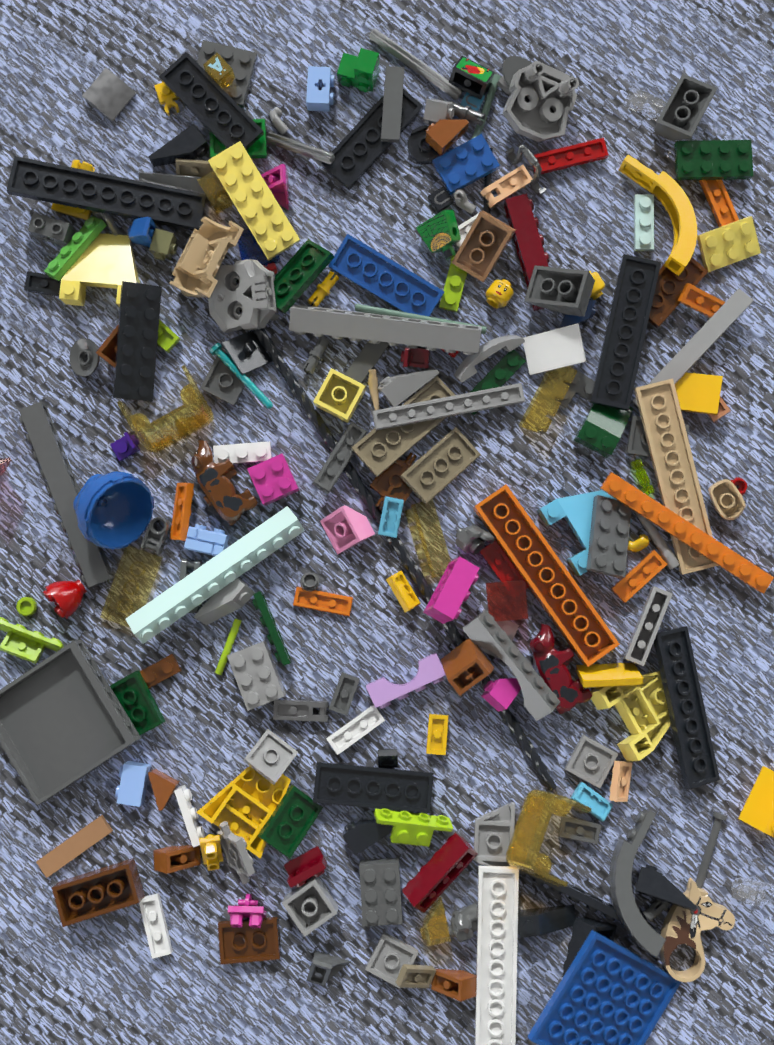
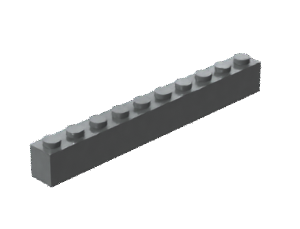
[19,402,115,588]

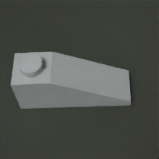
[378,368,439,407]
[194,577,255,625]

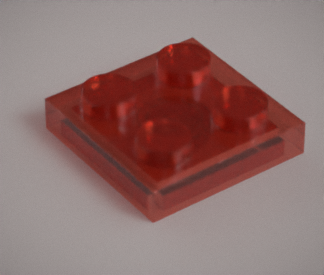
[485,580,528,621]

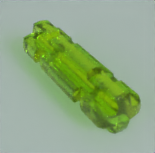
[630,459,655,495]

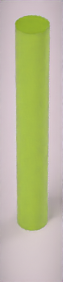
[215,618,242,675]

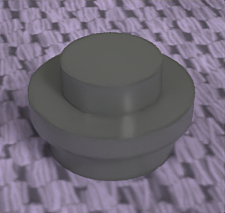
[300,572,319,591]

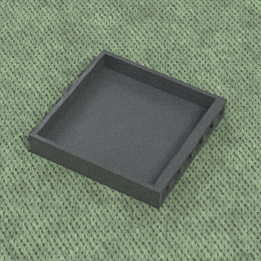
[0,640,142,806]

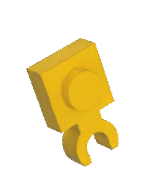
[154,83,180,116]

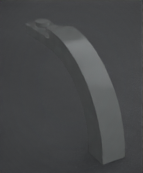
[609,809,666,958]

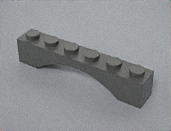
[462,609,560,721]

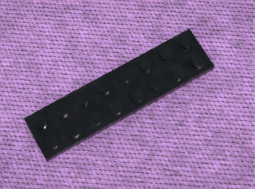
[590,254,661,411]
[654,626,720,790]

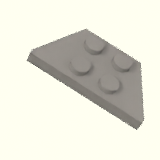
[473,802,515,867]

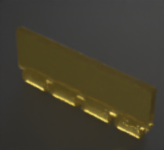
[519,365,577,433]
[405,499,451,578]

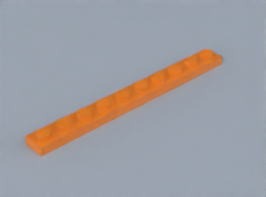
[600,472,774,594]

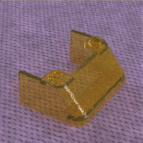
[117,365,214,453]
[506,790,592,887]

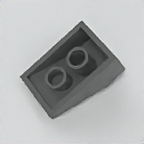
[524,266,595,317]

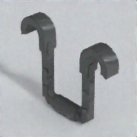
[506,145,547,197]

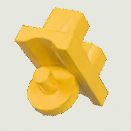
[199,834,223,871]

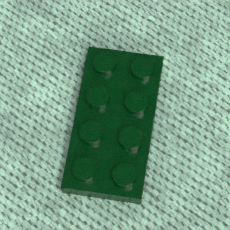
[674,140,753,181]
[274,239,334,314]

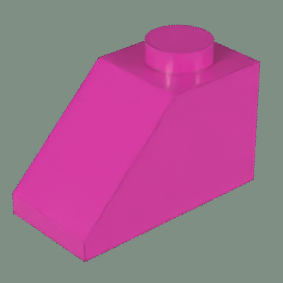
[481,678,521,712]

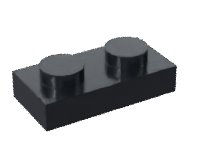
[24,271,63,297]

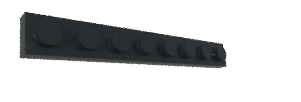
[513,856,661,934]

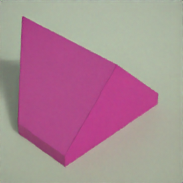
[261,164,289,210]

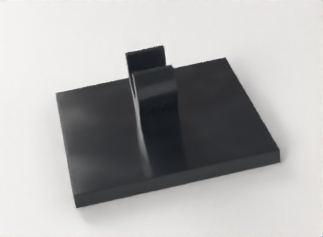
[221,330,272,375]

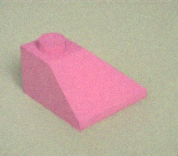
[320,505,375,555]

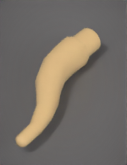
[368,369,379,410]

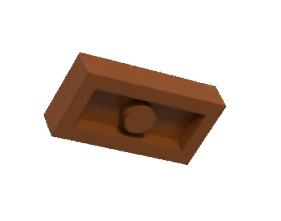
[140,654,182,688]

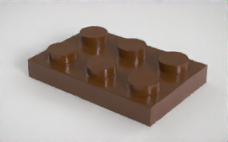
[218,917,281,964]

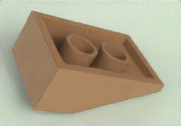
[452,211,516,283]

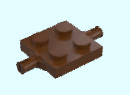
[370,452,417,510]

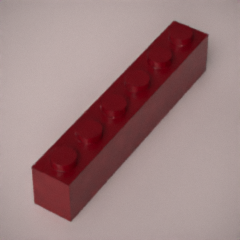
[504,193,549,311]

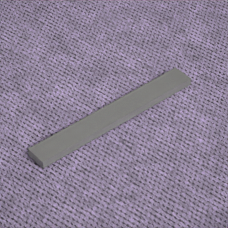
[633,289,754,407]
[372,383,525,431]

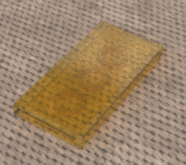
[100,545,163,628]

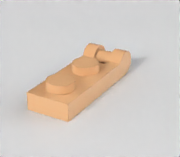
[480,165,532,208]

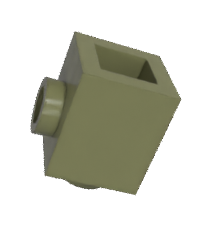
[149,228,177,261]

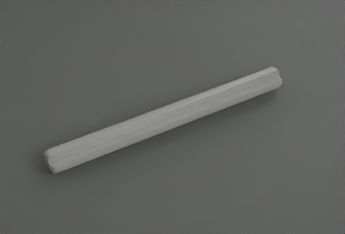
[369,29,462,100]

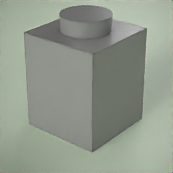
[423,99,455,122]

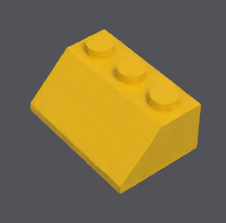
[738,766,774,837]

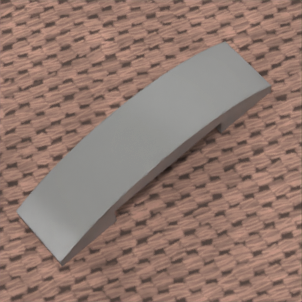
[454,335,525,383]

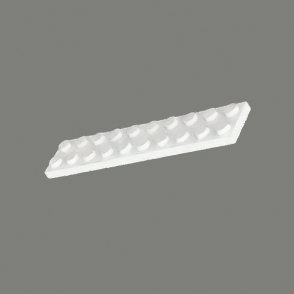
[475,866,519,1045]

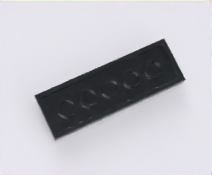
[159,51,264,150]
[321,89,423,190]
[113,281,162,402]
[313,762,434,813]

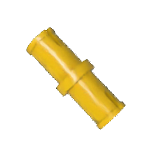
[307,271,339,307]

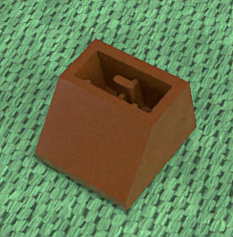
[441,638,495,696]

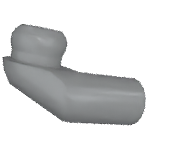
[269,107,289,135]
[454,189,476,215]

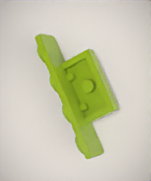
[0,617,64,664]
[374,809,453,847]

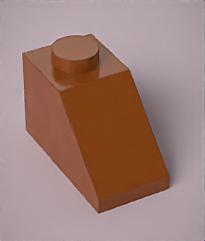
[425,119,469,156]
[153,845,201,874]
[431,969,477,1002]

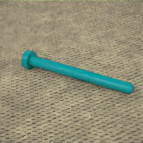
[209,343,273,409]

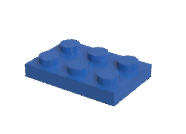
[432,134,500,195]

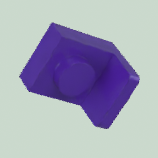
[110,432,140,461]

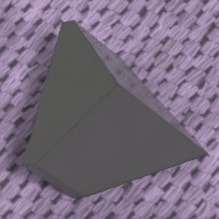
[306,950,351,986]

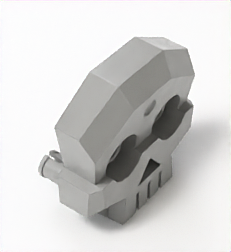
[502,61,579,142]
[208,259,279,333]

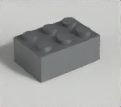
[359,857,403,927]

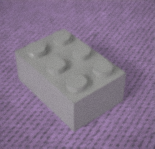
[227,641,286,711]

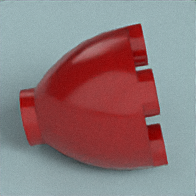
[43,579,87,619]

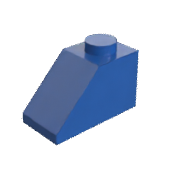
[128,217,158,247]

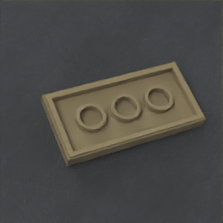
[400,427,481,505]

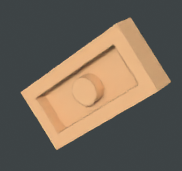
[609,761,632,802]

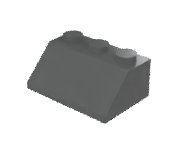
[654,74,717,141]

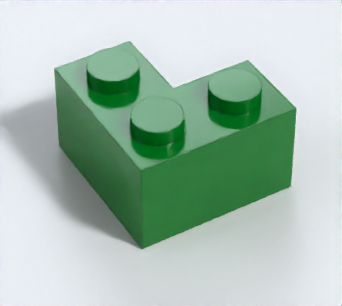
[337,48,379,92]

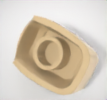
[708,479,746,520]

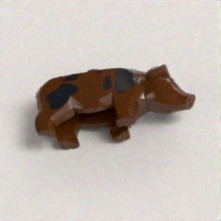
[191,440,258,526]

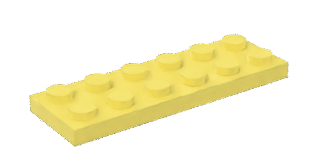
[208,141,300,261]

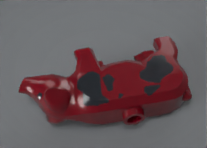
[530,624,592,714]

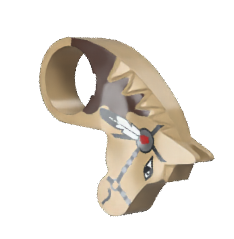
[660,878,735,982]

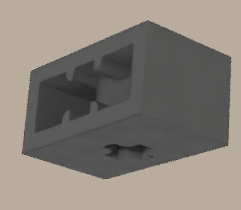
[28,213,76,246]

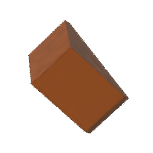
[148,769,179,811]

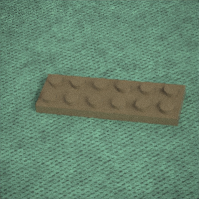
[351,376,455,477]

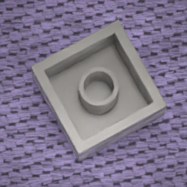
[282,876,339,937]

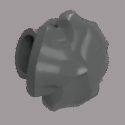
[456,525,496,554]
[448,903,478,942]

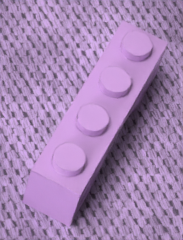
[366,653,446,709]

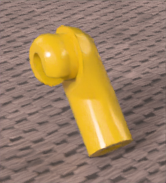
[628,534,649,552]

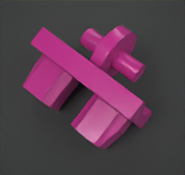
[228,894,266,928]

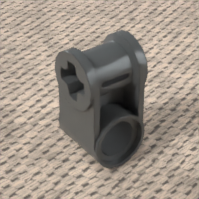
[141,517,171,555]

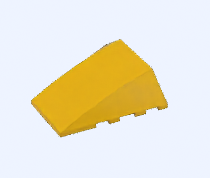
[196,766,291,859]

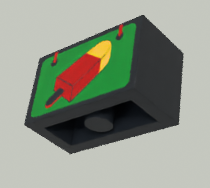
[448,56,495,99]

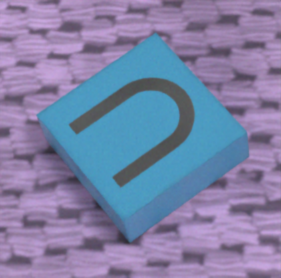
[460,92,485,111]

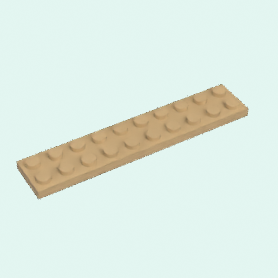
[634,378,718,575]

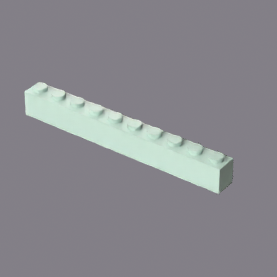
[126,506,305,644]

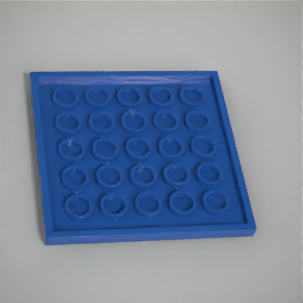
[527,930,681,1045]

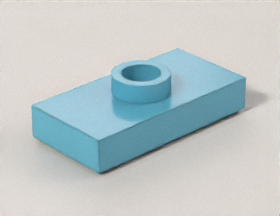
[378,496,404,538]
[570,782,613,822]

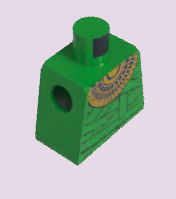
[416,210,461,260]

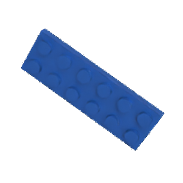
[328,233,444,317]

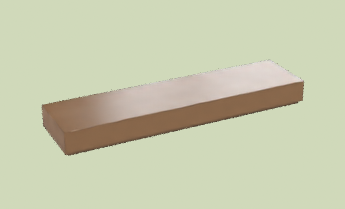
[36,815,113,878]

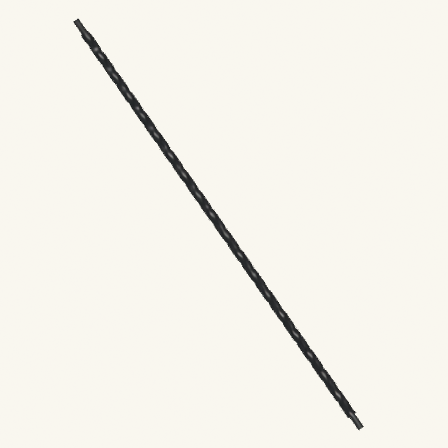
[240,308,557,791]

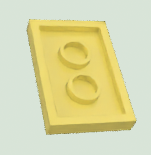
[697,216,761,272]

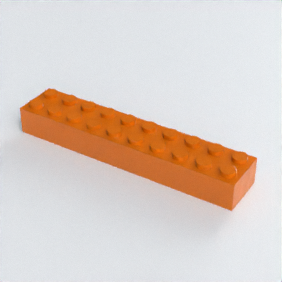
[473,484,620,667]

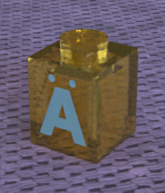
[203,53,235,89]

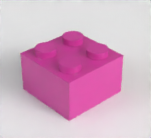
[247,453,300,506]

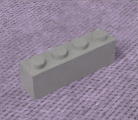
[623,586,672,667]

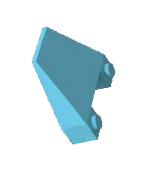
[537,490,632,576]

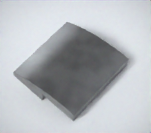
[82,68,136,122]

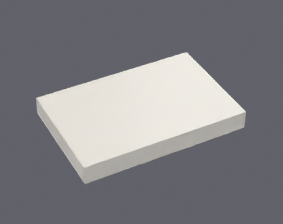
[523,323,586,375]

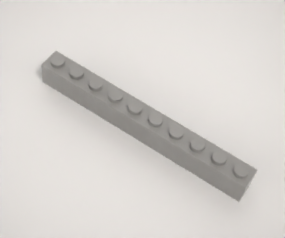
[289,304,482,355]

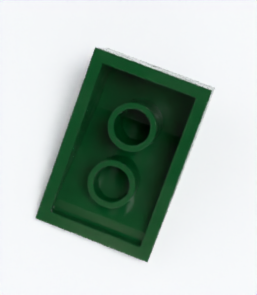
[574,403,634,458]

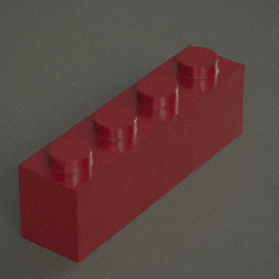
[402,832,478,913]

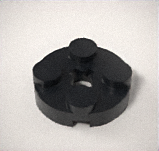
[407,125,440,165]

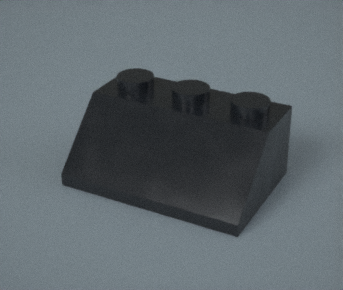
[562,917,617,977]

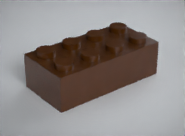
[52,858,145,927]

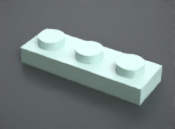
[634,194,654,251]

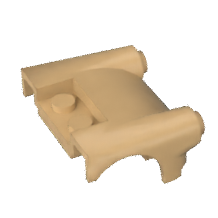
[170,216,244,298]

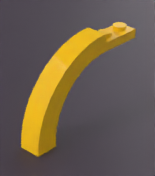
[618,155,697,276]

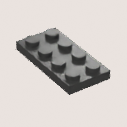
[586,495,631,579]

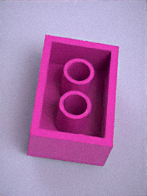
[423,556,480,624]

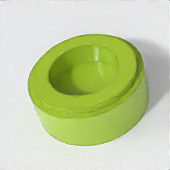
[16,597,37,616]

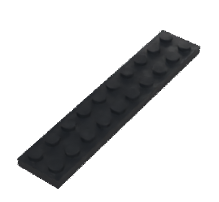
[7,156,206,231]

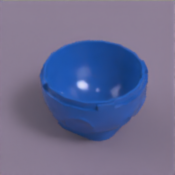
[73,471,154,550]

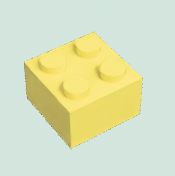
[313,368,366,423]

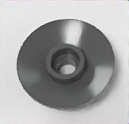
[70,338,100,377]

